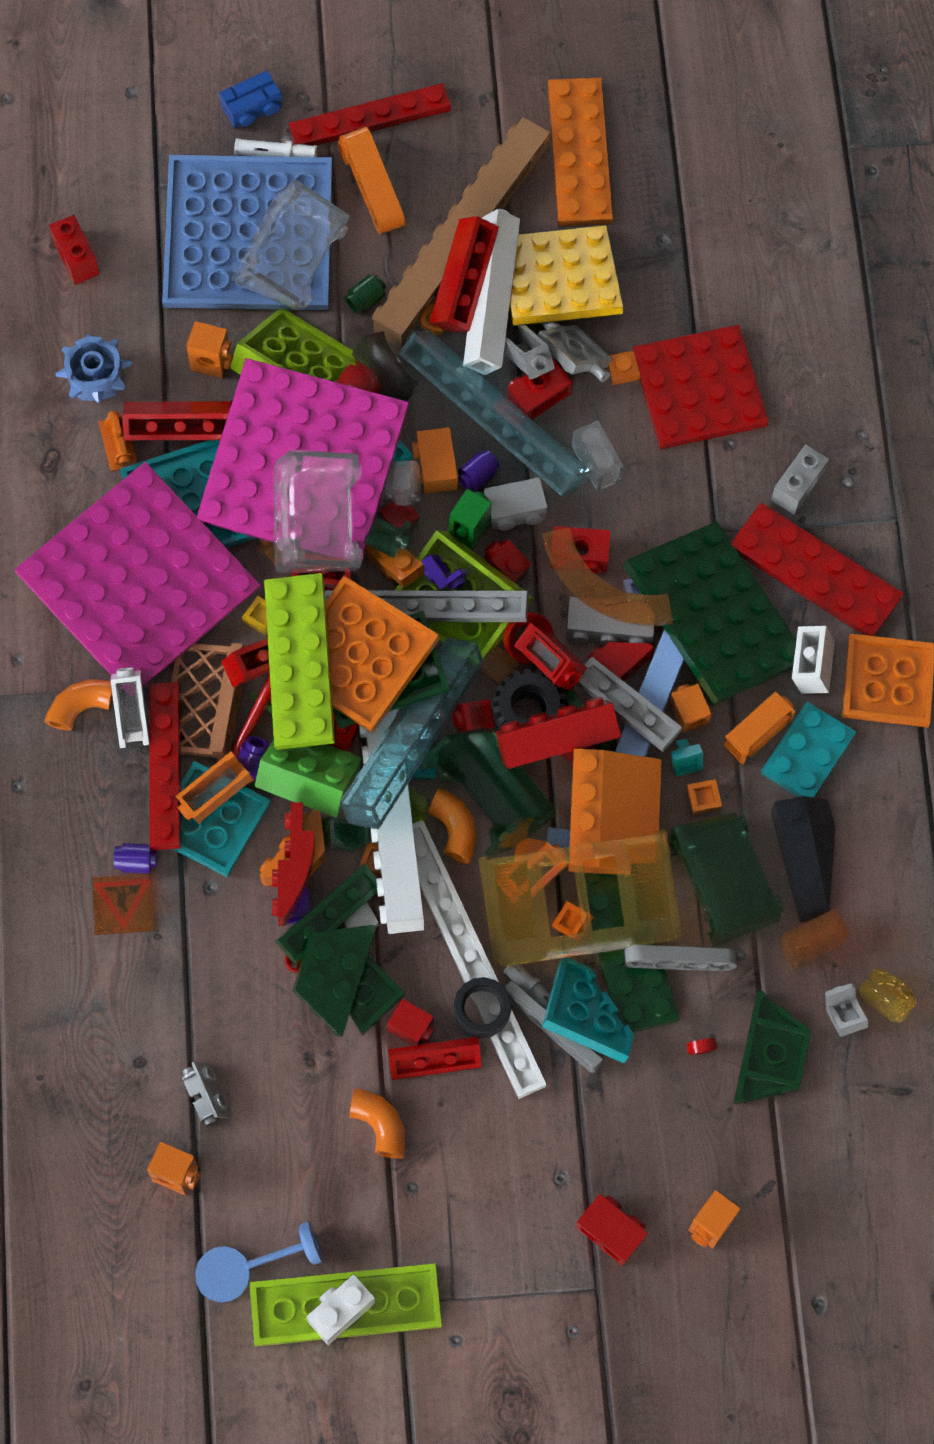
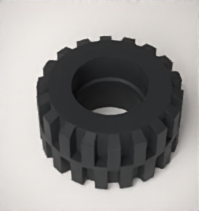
[492,669,566,731]

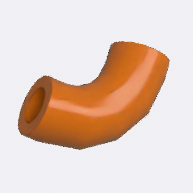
[44,679,113,731]
[428,788,478,864]
[349,1088,406,1159]

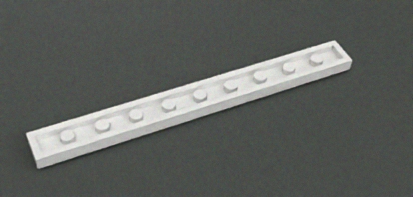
[412,820,547,1099]

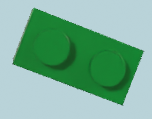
[449,489,491,551]

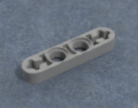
[624,945,737,971]

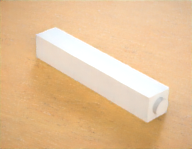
[463,208,520,375]

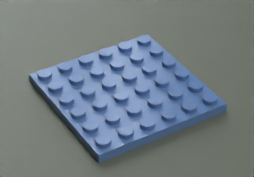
[162,155,332,310]

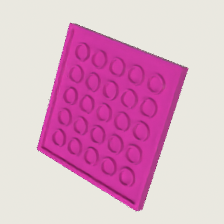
[196,358,409,567]
[15,462,261,698]

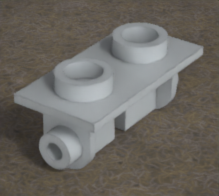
[182,1062,230,1127]

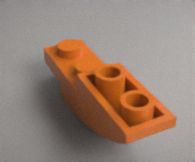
[364,518,425,588]

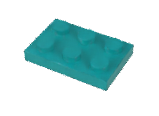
[760,702,856,797]

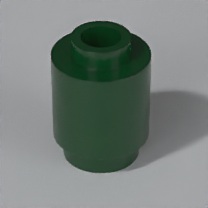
[344,274,386,314]

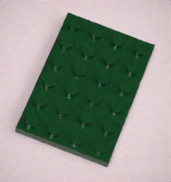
[623,521,796,705]

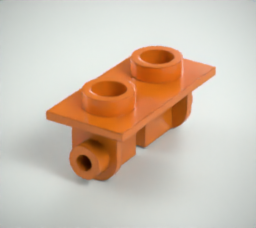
[98,411,137,472]

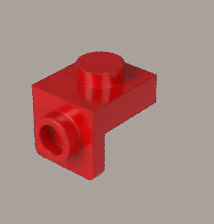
[483,540,531,583]
[452,699,495,734]

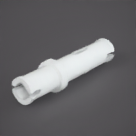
[234,138,317,157]

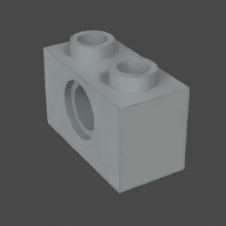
[771,444,829,515]

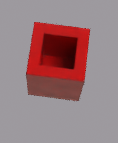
[387,999,436,1046]

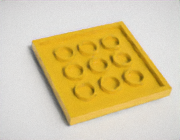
[509,225,623,326]

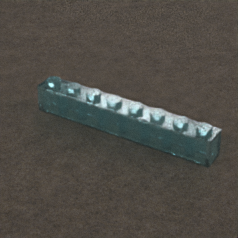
[399,330,590,496]
[340,638,484,829]

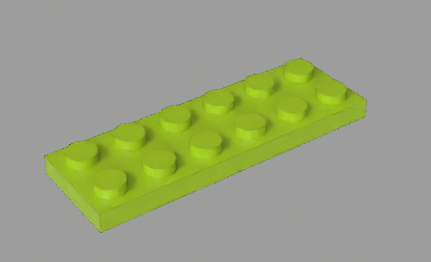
[264,573,335,750]
[249,1263,442,1347]

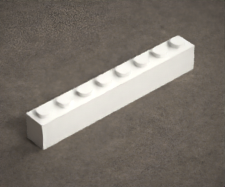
[359,708,424,934]

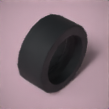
[454,977,511,1038]

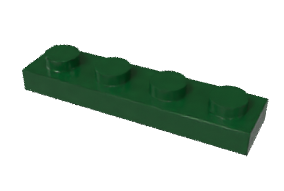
[275,864,378,964]

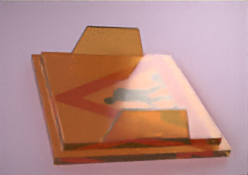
[92,873,154,935]

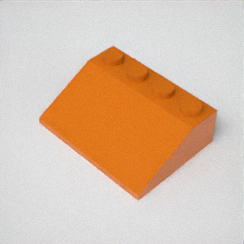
[568,749,662,876]

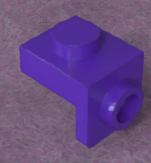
[421,555,471,591]

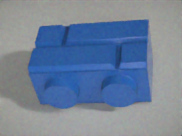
[219,70,283,128]

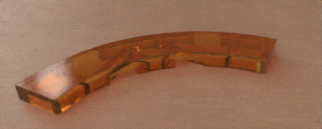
[542,528,673,626]

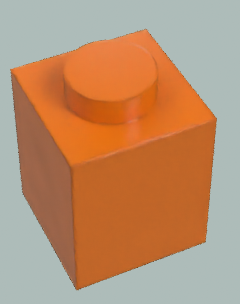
[669,684,711,733]

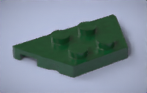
[292,925,376,1037]
[733,990,811,1104]

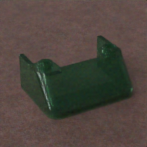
[416,728,556,857]

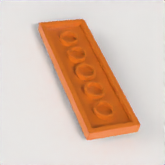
[548,77,613,227]

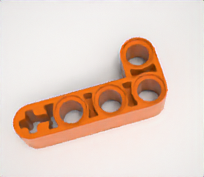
[338,126,406,235]

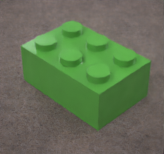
[254,739,362,818]

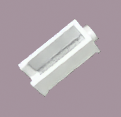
[110,667,149,748]

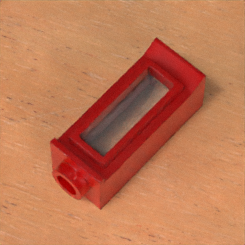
[514,622,588,691]

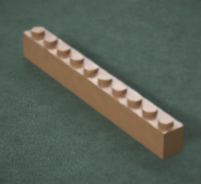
[372,117,550,348]

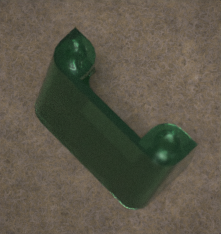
[667,812,784,947]

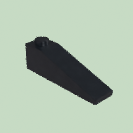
[771,796,835,923]

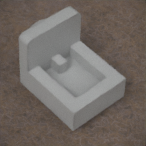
[825,983,868,1037]

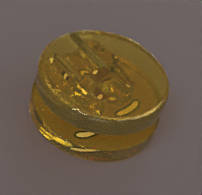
[859,968,918,1023]

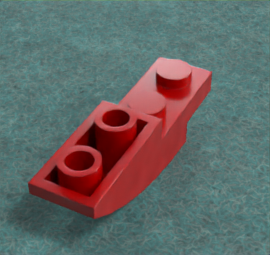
[272,802,315,926]

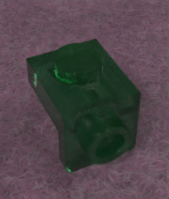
[363,517,412,558]
[322,815,371,852]

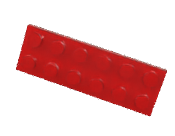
[731,503,904,636]

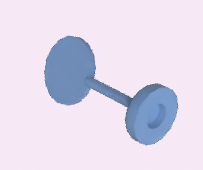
[195,1221,323,1303]

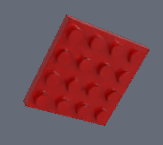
[632,324,769,449]

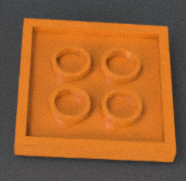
[842,634,934,728]

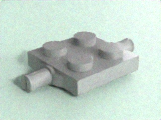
[538,321,612,382]

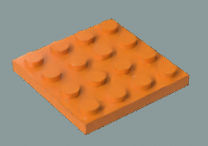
[325,576,440,733]

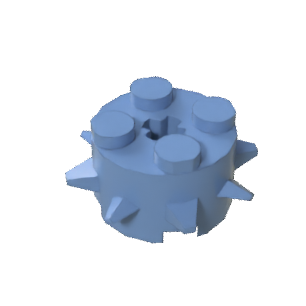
[55,334,132,403]

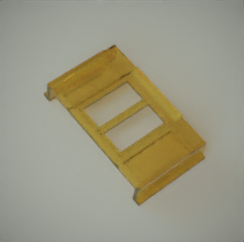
[478,829,681,967]

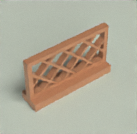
[171,643,244,761]

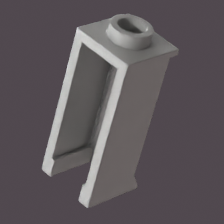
[503,325,555,380]

